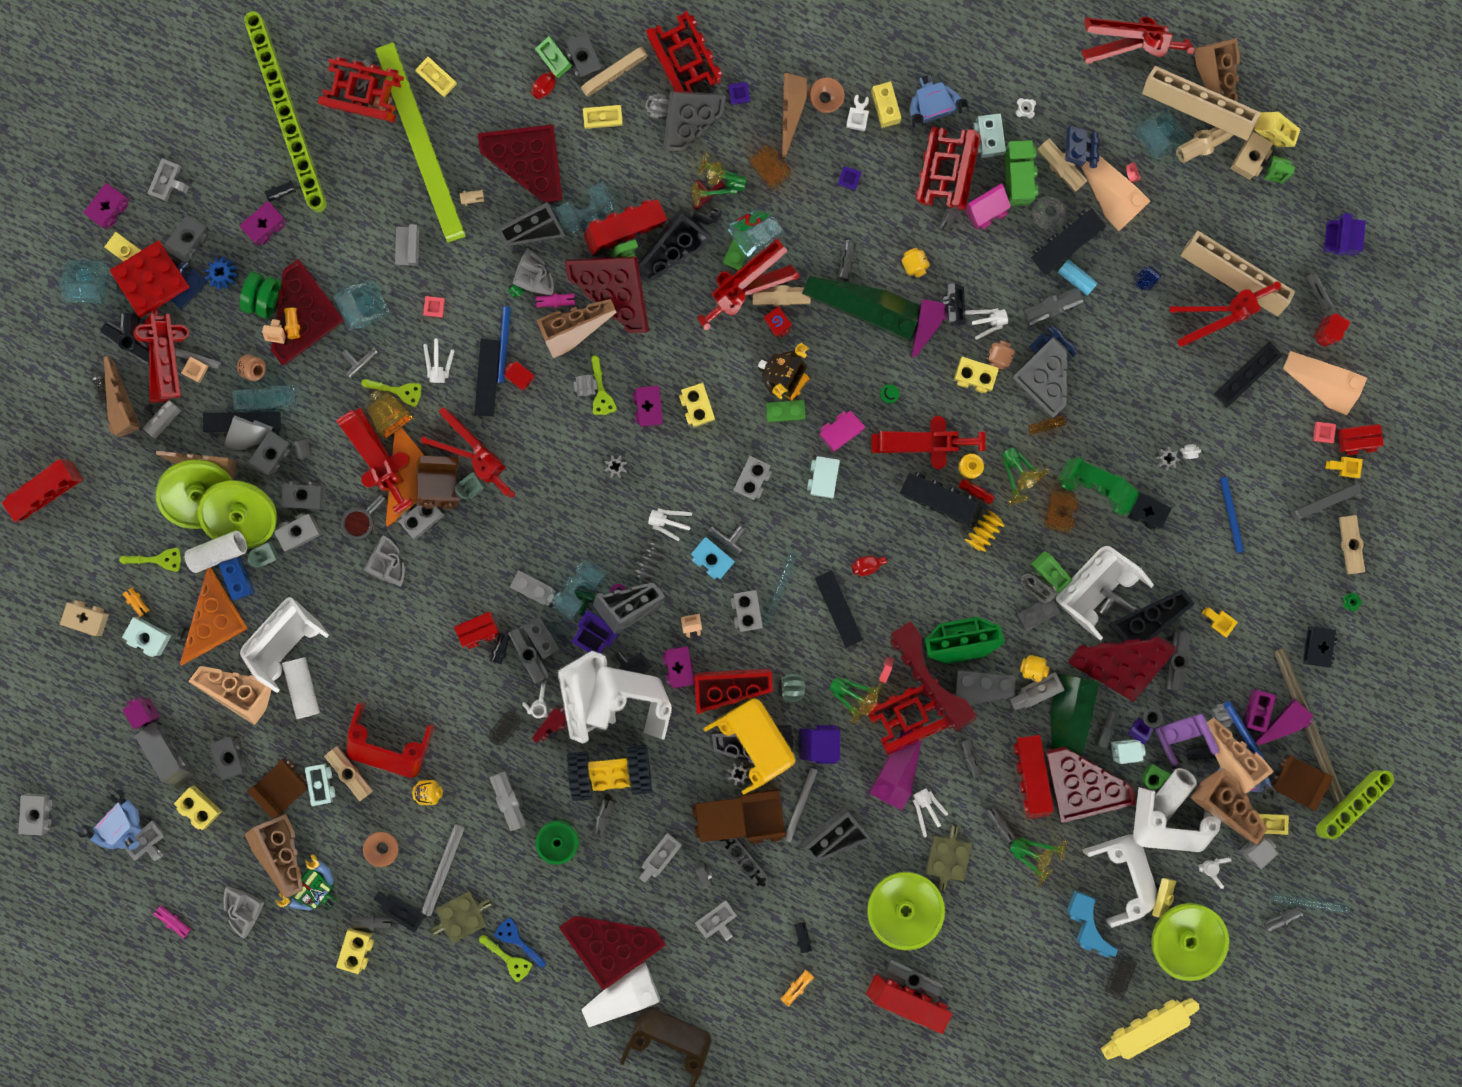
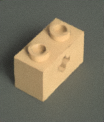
[60,600,109,636]

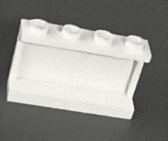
[558,651,616,744]

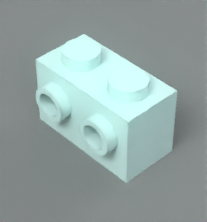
[973,113,1006,158]
[807,456,840,499]
[305,763,336,806]

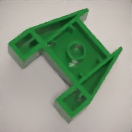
[1058,457,1139,516]

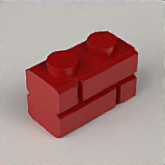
[1313,313,1350,347]
[1337,424,1384,455]
[454,611,500,649]

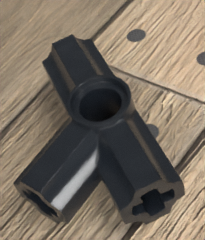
[100,313,149,365]

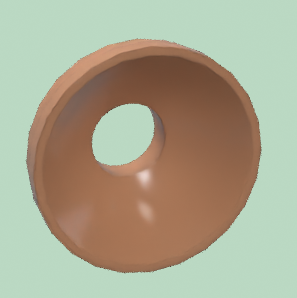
[810,77,844,113]
[363,832,399,867]

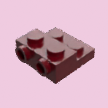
[531,705,568,743]

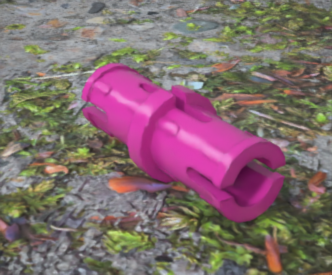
[536,293,575,308]
[153,905,191,939]

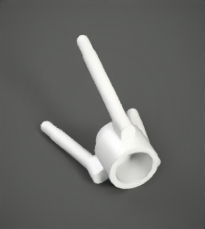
[965,308,1008,340]
[423,338,454,383]
[648,508,692,541]
[522,680,553,718]
[913,788,948,837]
[1199,858,1231,889]

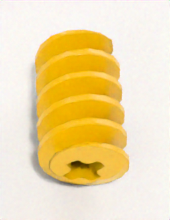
[964,509,1005,552]

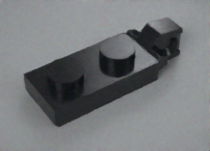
[373,892,426,933]

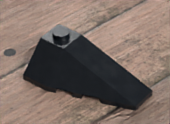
[638,207,712,283]
[712,725,793,770]

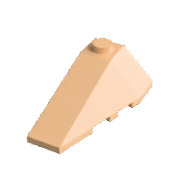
[1080,156,1150,231]
[1283,351,1367,415]
[189,666,271,725]
[1207,718,1274,794]

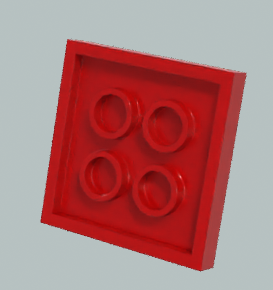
[109,240,190,318]

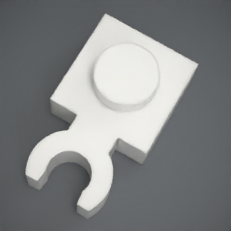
[846,95,869,131]

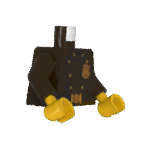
[758,343,809,399]

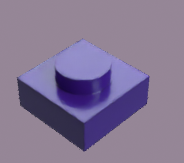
[728,82,750,105]
[837,166,862,191]
[1128,718,1154,744]

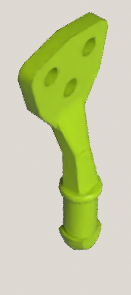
[591,355,617,415]
[361,379,421,407]
[119,548,181,572]
[479,935,532,982]

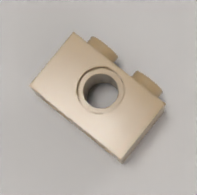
[1230,132,1273,180]

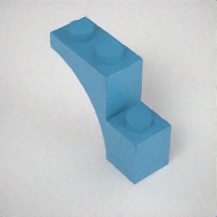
[1066,890,1118,958]

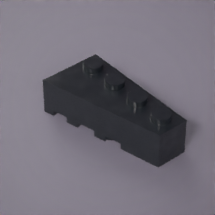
[1031,208,1107,275]
[900,472,983,529]
[1109,589,1195,643]

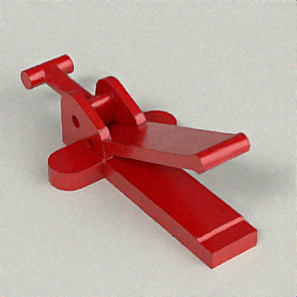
[1082,17,1195,64]
[697,238,800,330]
[1169,281,1282,348]
[133,308,189,403]
[420,407,515,498]
[336,408,413,514]
[871,416,986,470]

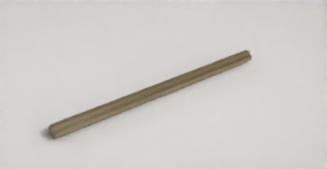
[1274,648,1355,828]

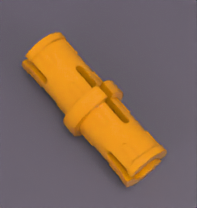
[780,969,815,1007]

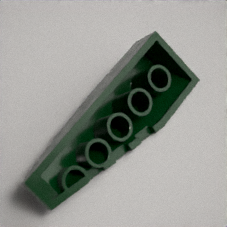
[802,276,920,341]
[1050,673,1099,790]

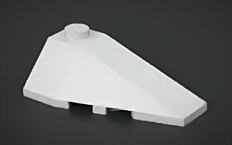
[582,962,660,1027]

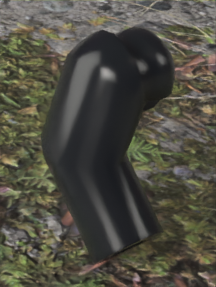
[693,208,721,225]

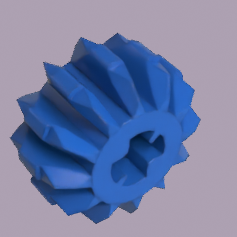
[205,257,238,290]

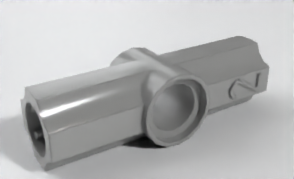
[490,771,526,831]

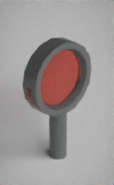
[341,494,386,540]

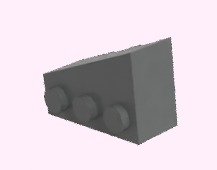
[496,202,566,247]
[593,582,665,634]
[953,670,1016,706]
[135,722,197,788]
[801,806,872,863]

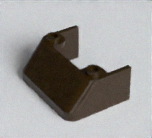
[620,1007,712,1087]

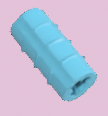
[1058,259,1098,296]

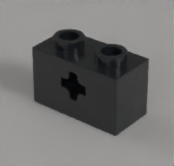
[1127,492,1172,531]
[1303,626,1338,668]

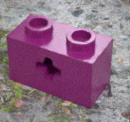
[83,183,130,230]
[239,201,286,246]
[633,386,663,427]
[662,646,695,688]
[1243,689,1276,733]
[122,697,161,730]

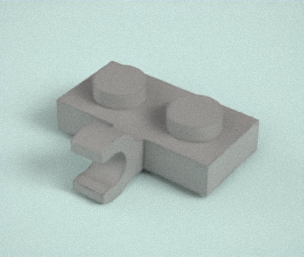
[147,158,189,202]
[124,820,166,861]
[695,900,737,941]

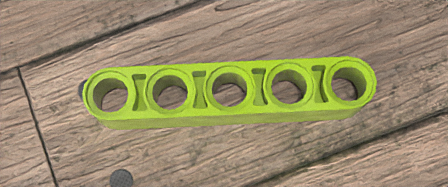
[1316,770,1394,839]

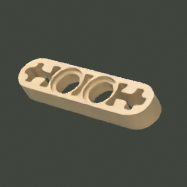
[581,47,648,97]

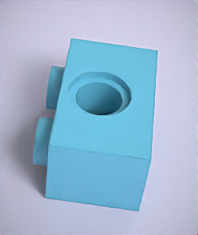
[691,537,735,579]

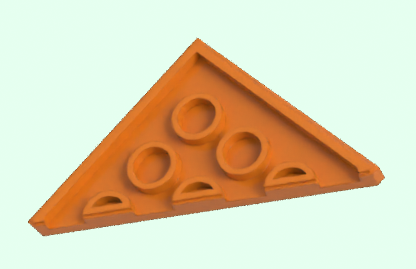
[386,427,425,527]
[180,567,248,666]

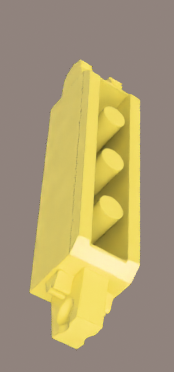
[1101,998,1200,1060]

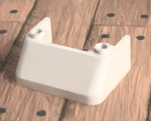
[1056,546,1154,641]
[240,597,329,693]
[585,667,672,739]
[1133,787,1221,852]
[1082,834,1158,927]

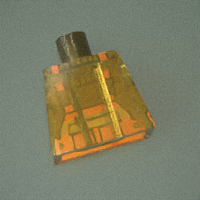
[367,391,414,439]

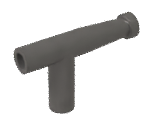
[341,347,379,379]
[708,526,745,555]
[1099,587,1136,616]

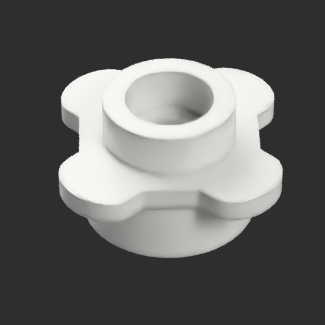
[1016,98,1036,118]
[1180,444,1201,459]

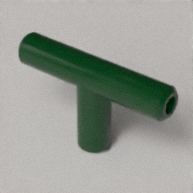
[567,587,596,615]

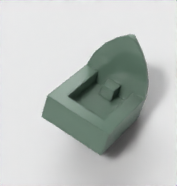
[455,472,486,499]
[248,541,279,568]

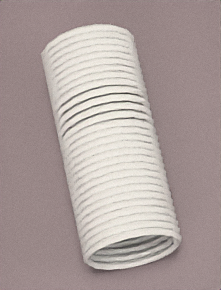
[185,531,247,573]
[282,657,320,719]
[1153,768,1197,823]

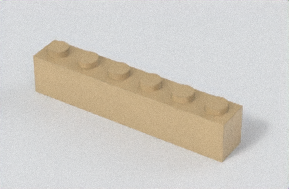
[1142,66,1261,140]
[1181,230,1295,317]

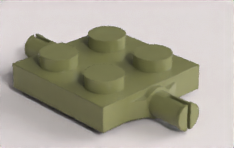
[925,825,972,891]
[431,891,493,943]

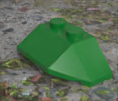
[924,617,1005,664]

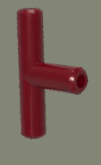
[692,179,725,210]

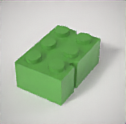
[1005,140,1038,206]

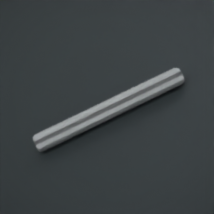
[421,824,464,916]

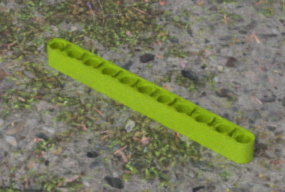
[244,11,327,212]
[375,42,466,243]

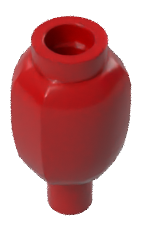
[531,71,556,100]
[851,555,887,576]

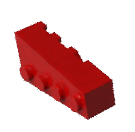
[583,199,667,256]
[1,458,84,522]
[694,668,773,715]
[1013,735,1054,819]
[866,974,953,1034]

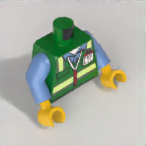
[275,854,338,910]

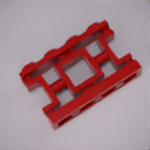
[646,11,722,92]
[318,57,404,123]
[916,126,981,210]
[867,679,948,756]

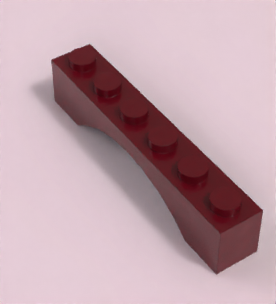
[890,621,977,732]

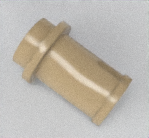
[460,190,484,206]

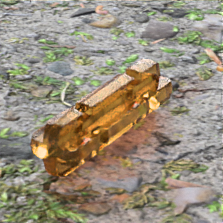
[1028,415,1066,435]

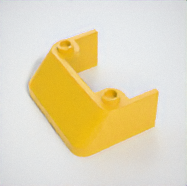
[703,699,795,795]

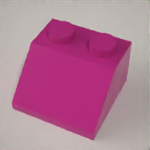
[964,184,1011,230]
[819,411,865,453]

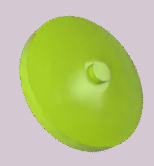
[156,460,233,529]
[198,481,277,549]
[867,872,945,950]
[1151,903,1229,981]

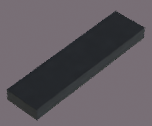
[474,339,500,417]
[1214,342,1283,408]
[203,411,281,433]
[815,570,863,648]

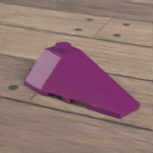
[869,725,921,810]

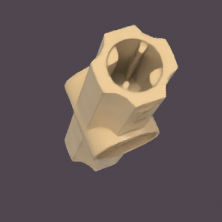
[1176,127,1233,163]
[1037,138,1088,193]
[752,285,810,307]
[1339,515,1365,574]
[324,746,374,801]

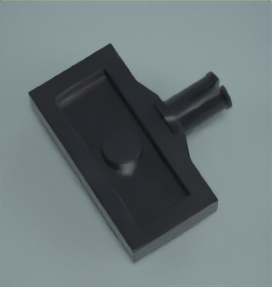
[943,283,965,325]
[614,650,652,674]

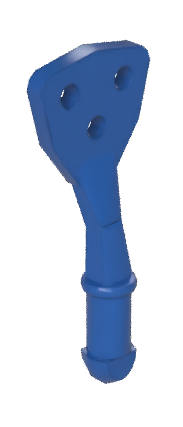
[494,918,546,967]

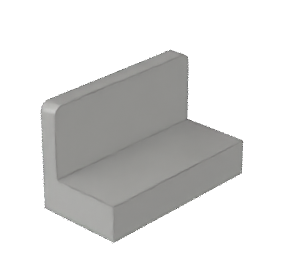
[395,224,419,266]

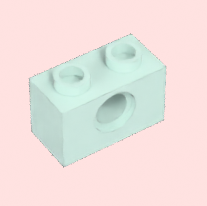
[122,617,172,657]
[1111,739,1146,764]

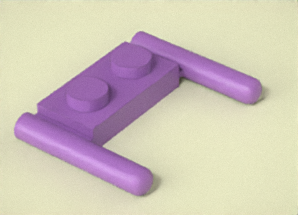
[1155,713,1219,766]

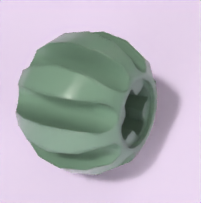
[780,673,805,702]

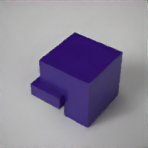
[1324,213,1366,256]
[571,610,618,654]
[799,725,840,764]

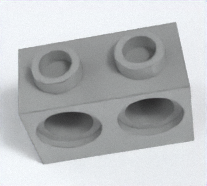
[733,456,772,501]
[398,502,445,539]
[730,590,763,632]

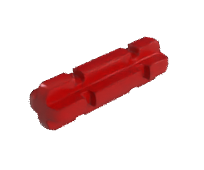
[958,479,995,504]

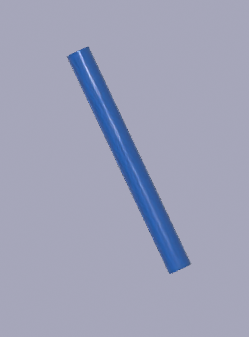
[497,306,511,383]
[1220,477,1244,553]
[1223,702,1265,760]

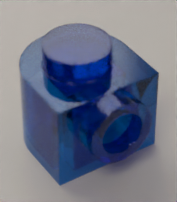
[1136,265,1162,291]

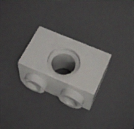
[274,512,322,552]
[18,794,52,835]
[1239,836,1278,869]

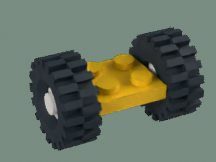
[567,745,652,801]

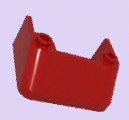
[346,702,435,778]

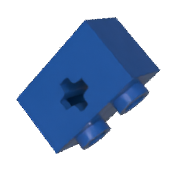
[218,557,255,600]

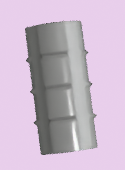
[143,400,182,439]

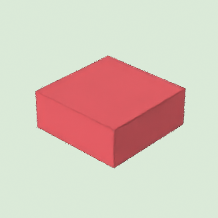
[423,296,445,318]
[1313,422,1336,444]

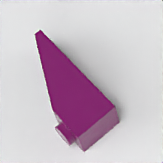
[911,299,948,358]
[1255,698,1314,745]

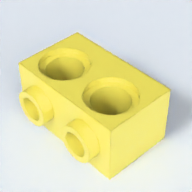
[871,81,901,128]
[1254,112,1301,147]
[953,357,999,394]
[679,383,715,428]
[174,785,222,830]
[336,927,374,974]

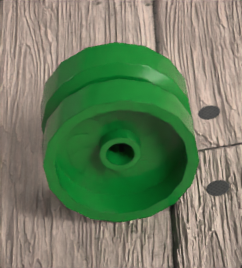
[239,271,281,319]
[535,819,580,865]

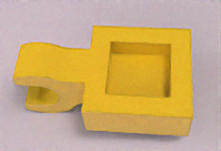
[1325,457,1363,479]
[1201,607,1238,638]

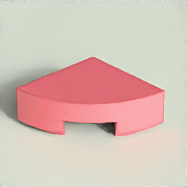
[1126,162,1141,182]
[879,657,894,683]

